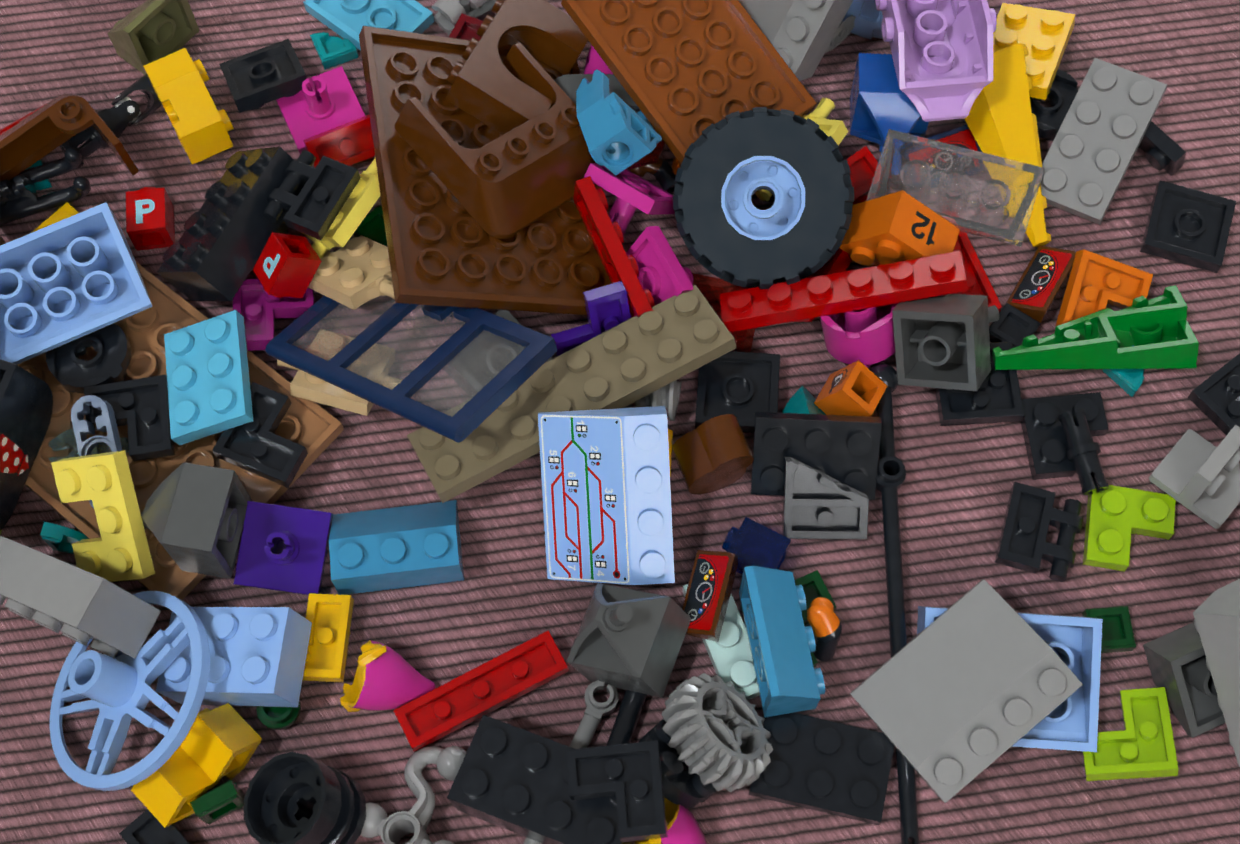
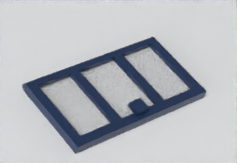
[265,295,557,443]

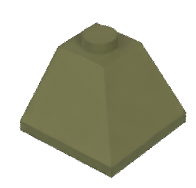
[107,0,200,75]

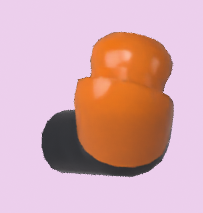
[807,597,842,662]

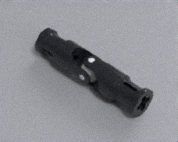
[59,74,162,168]

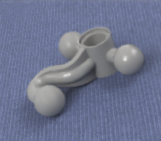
[360,746,467,844]

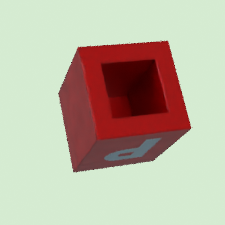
[126,187,175,251]
[253,232,322,298]

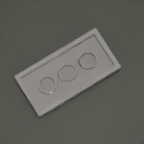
[1039,58,1167,225]

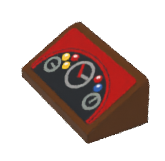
[1006,246,1076,323]
[682,550,739,642]

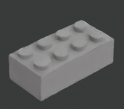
[0,535,161,658]

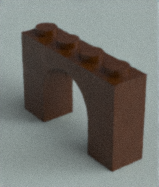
[445,0,588,135]

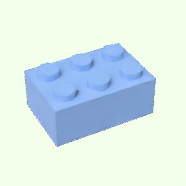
[156,607,312,707]

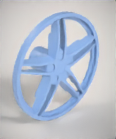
[50,591,210,791]

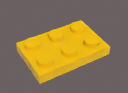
[993,3,1076,100]

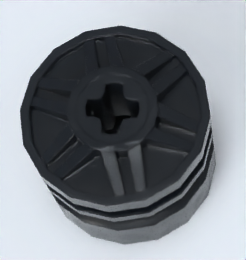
[244,752,366,844]

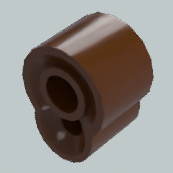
[672,414,754,495]

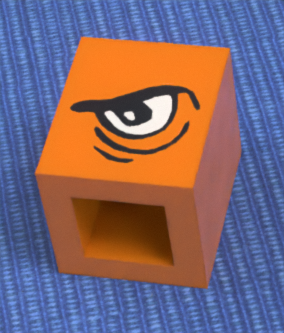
[814,360,887,416]

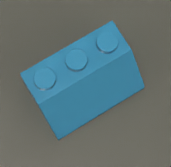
[329,500,464,595]
[739,566,825,718]

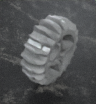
[661,673,773,792]

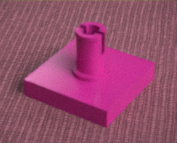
[276,66,365,154]
[584,163,675,236]
[626,226,694,305]

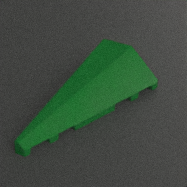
[993,285,1199,370]

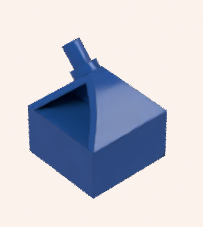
[850,53,929,173]

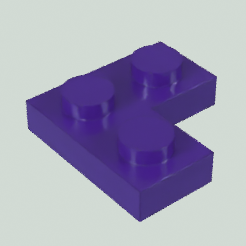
[551,281,631,357]

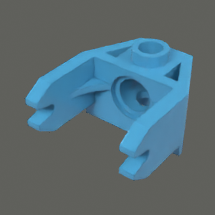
[576,69,662,176]

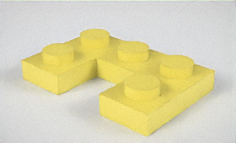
[51,450,155,582]

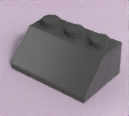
[1143,622,1226,738]

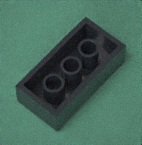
[157,147,306,301]
[447,715,633,844]

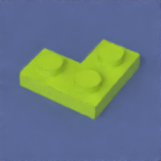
[1083,485,1176,572]
[1082,687,1179,781]

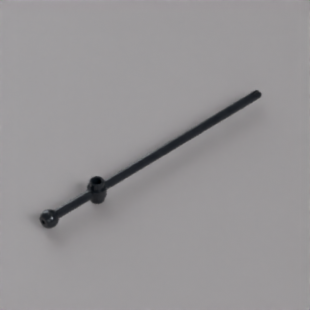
[870,364,919,844]

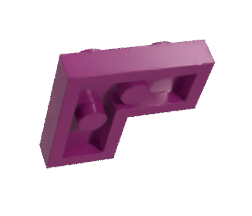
[233,279,314,351]

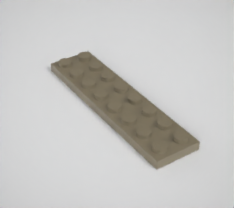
[407,285,736,503]

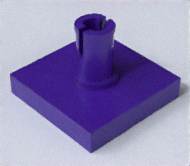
[234,501,333,595]

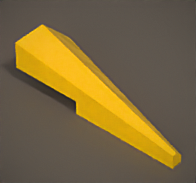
[964,43,1051,247]

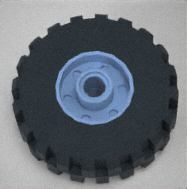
[673,107,854,289]

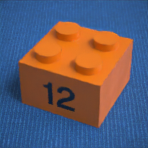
[839,190,960,267]

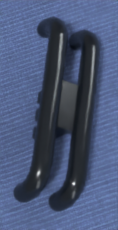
[0,148,91,225]

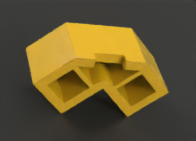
[143,48,234,165]
[131,703,262,828]

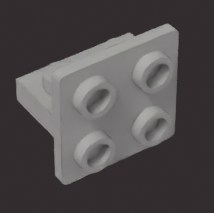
[1149,424,1240,529]

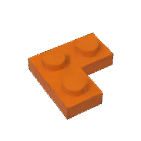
[1055,249,1153,326]

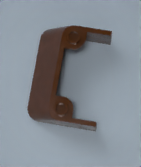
[0,94,139,246]

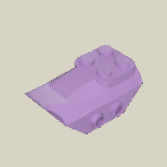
[875,0,997,122]

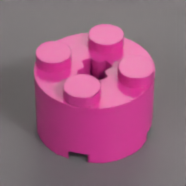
[820,303,898,368]

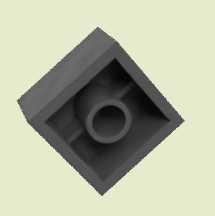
[892,294,1000,391]
[140,462,252,579]
[567,583,691,698]

